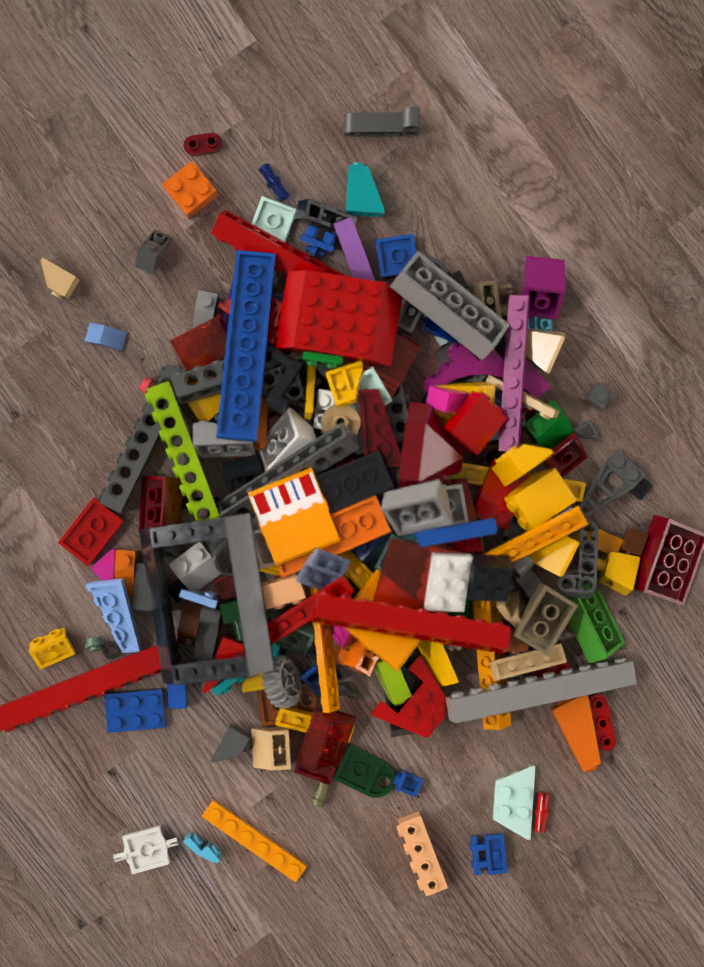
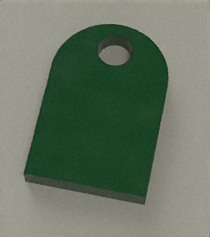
[333,743,395,798]

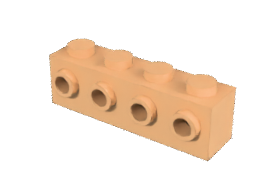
[396,811,448,896]

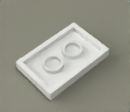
[424,552,473,612]

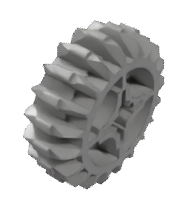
[261,655,303,709]

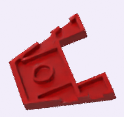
[371,655,448,738]

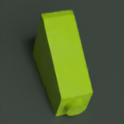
[373,657,412,705]

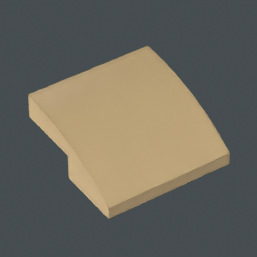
[497,590,525,628]

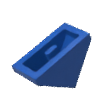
[300,662,321,697]

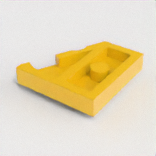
[325,360,363,409]

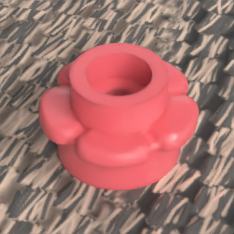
[139,377,155,395]

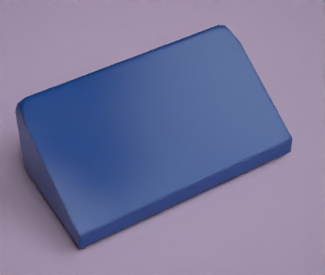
[167,684,188,709]

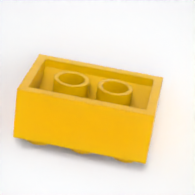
[492,444,553,487]
[415,640,459,687]

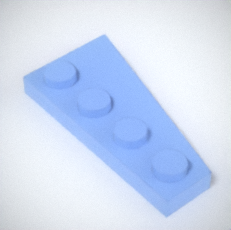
[85,578,143,653]

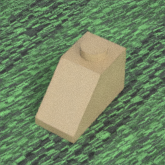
[41,257,80,300]

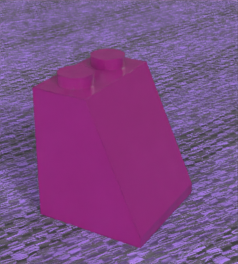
[521,256,566,320]

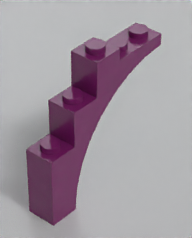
[421,342,551,398]

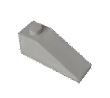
[190,290,220,354]

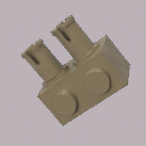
[470,280,513,317]

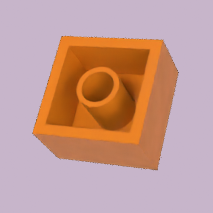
[162,161,218,219]

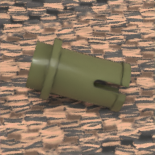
[312,781,331,807]

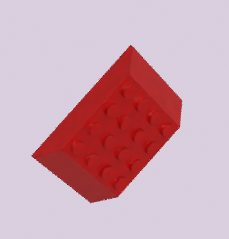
[275,270,402,367]

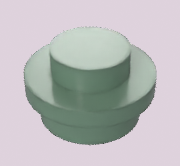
[85,637,105,652]

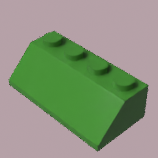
[558,584,625,663]

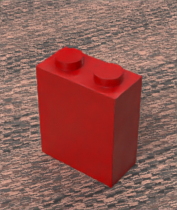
[443,391,507,455]

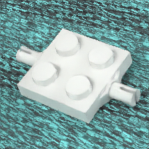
[113,825,179,874]

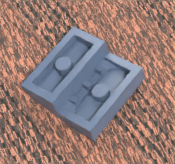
[296,548,350,590]

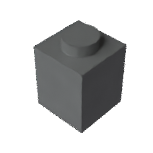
[584,383,615,411]

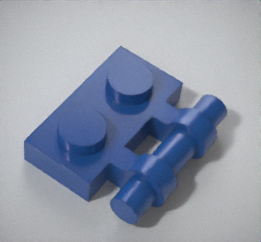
[469,833,507,875]

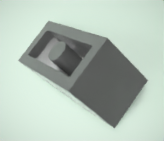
[210,724,251,763]

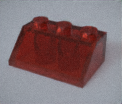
[297,709,356,773]

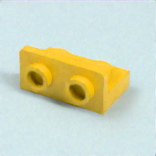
[29,627,75,670]

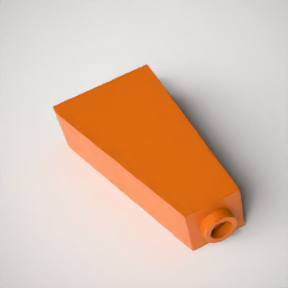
[549,695,601,772]

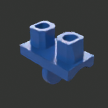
[300,224,337,258]

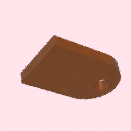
[257,682,317,727]

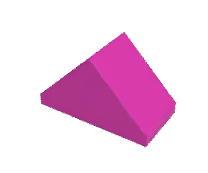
[426,385,468,412]
[91,549,118,581]

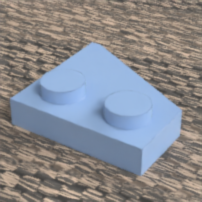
[179,589,221,609]

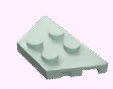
[493,765,535,840]

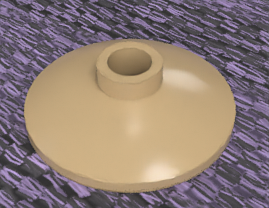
[321,404,361,434]

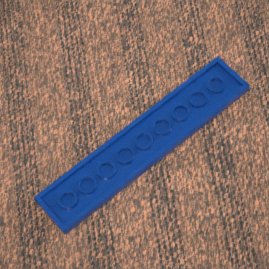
[216,250,275,442]

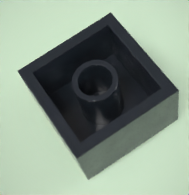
[467,554,514,602]

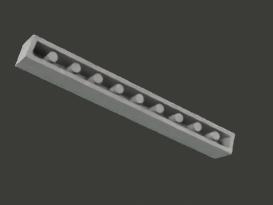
[446,657,637,723]

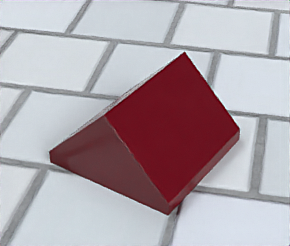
[542,433,588,478]

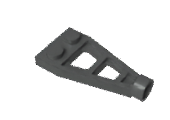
[579,449,646,520]

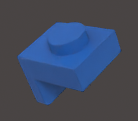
[393,769,423,798]

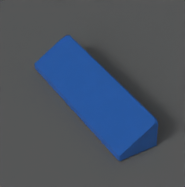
[414,518,497,547]

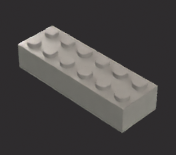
[390,251,510,360]

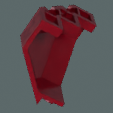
[399,402,465,488]

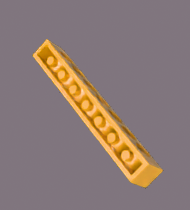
[472,600,511,730]

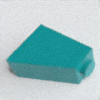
[346,162,384,218]

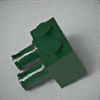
[220,599,243,641]

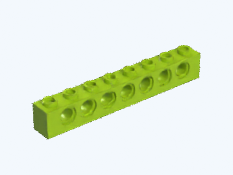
[144,381,220,522]

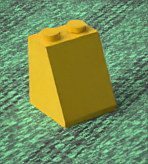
[504,468,577,530]
[525,524,580,577]

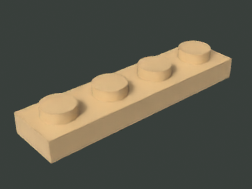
[486,375,560,419]
[489,644,567,681]

